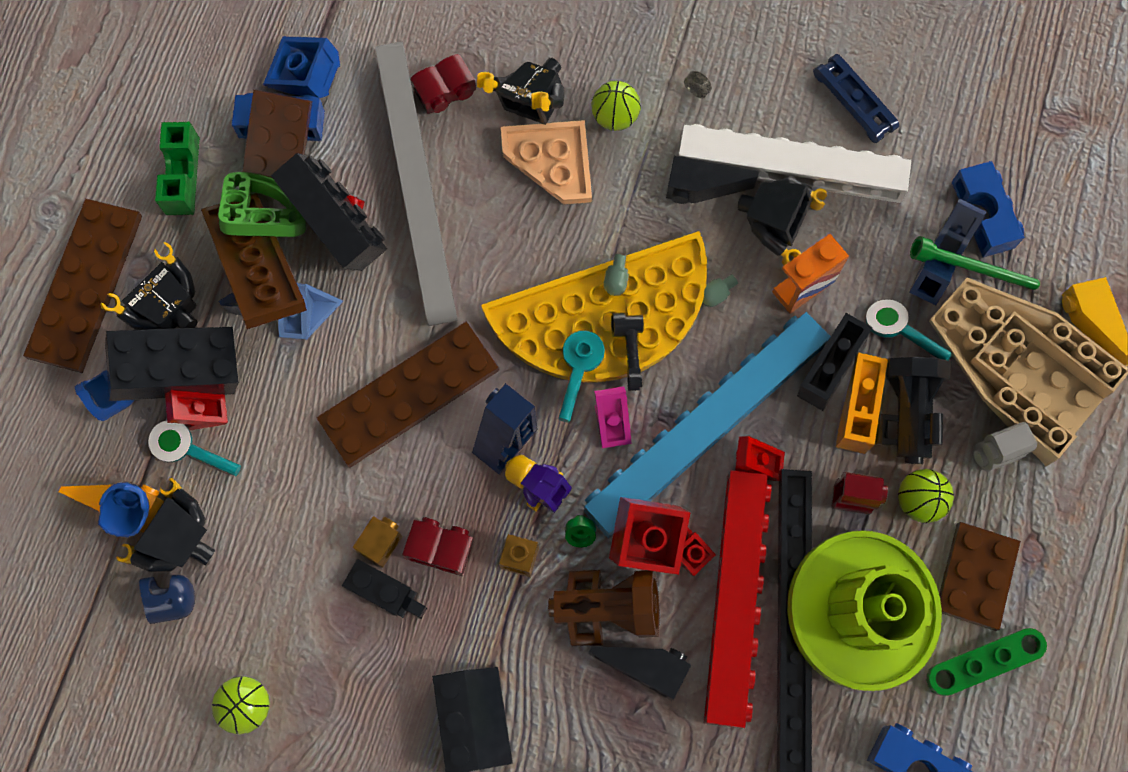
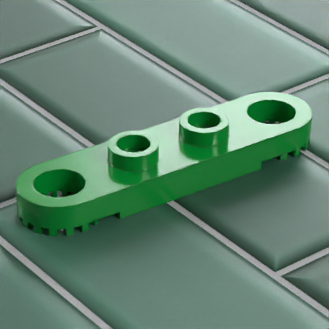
[926,628,1047,696]

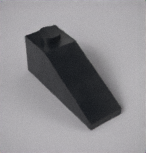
[666,155,759,204]
[588,646,691,701]

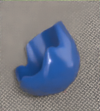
[98,482,149,538]

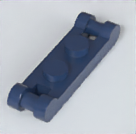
[813,54,899,143]

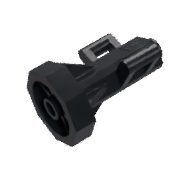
[875,357,951,464]

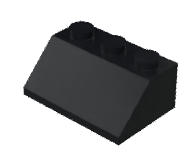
[432,667,513,772]

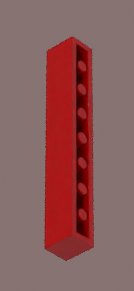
[703,470,772,729]

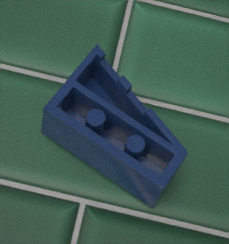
[472,383,538,475]

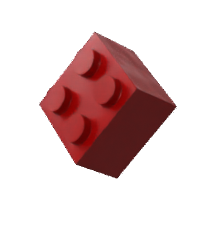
[609,497,691,575]

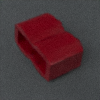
[410,54,476,114]
[831,472,888,515]
[402,517,474,576]

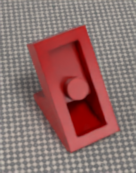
[165,390,228,430]
[735,436,785,481]

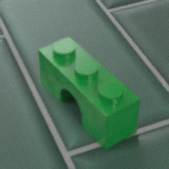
[155,122,200,215]

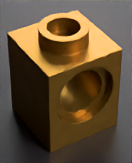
[352,516,403,568]
[499,534,539,578]

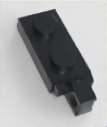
[342,559,428,619]

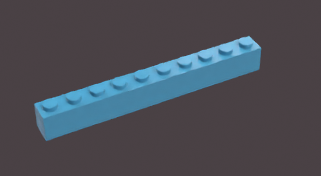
[584,312,831,539]

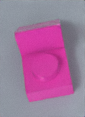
[594,386,632,448]

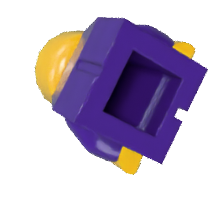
[505,455,572,513]

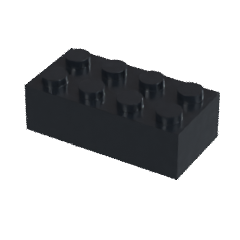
[271,153,387,271]
[105,327,239,401]

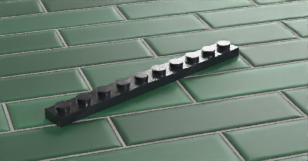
[777,469,812,772]

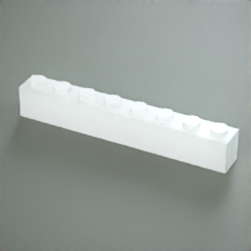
[679,124,911,203]

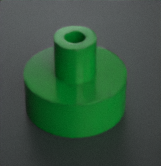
[565,515,596,548]

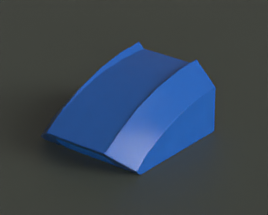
[263,36,340,98]

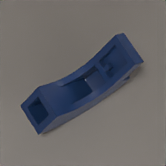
[909,199,986,306]

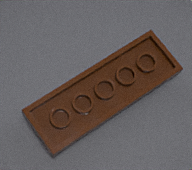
[201,193,307,329]
[23,198,142,373]
[316,321,499,468]

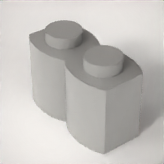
[973,422,1037,471]

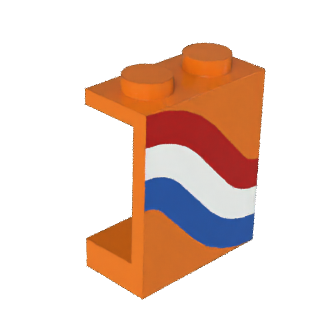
[772,234,849,314]

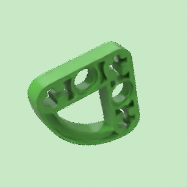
[218,172,306,237]

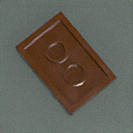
[242,90,313,178]
[939,522,1021,631]

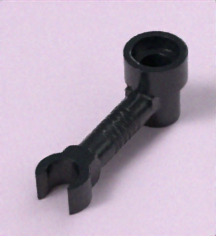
[611,313,644,391]

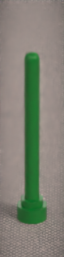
[910,236,1040,290]

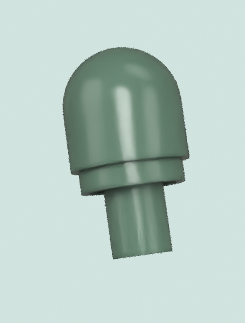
[604,254,629,296]
[703,274,738,307]

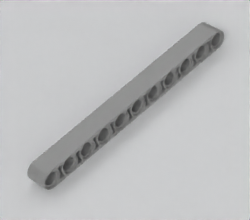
[375,41,458,326]

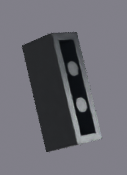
[797,313,873,411]

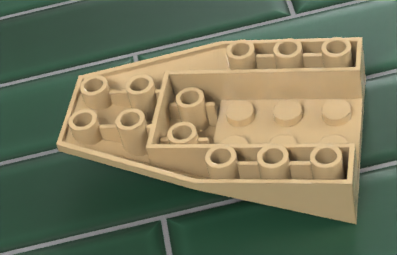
[929,278,1128,466]

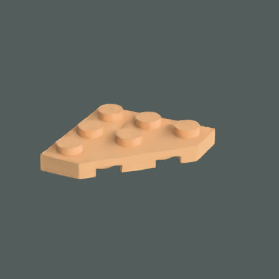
[501,120,592,204]

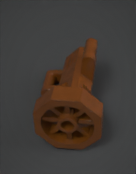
[548,570,660,646]

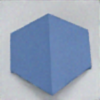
[278,283,343,340]

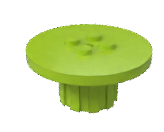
[788,531,942,691]

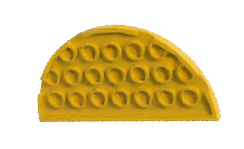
[481,231,707,382]

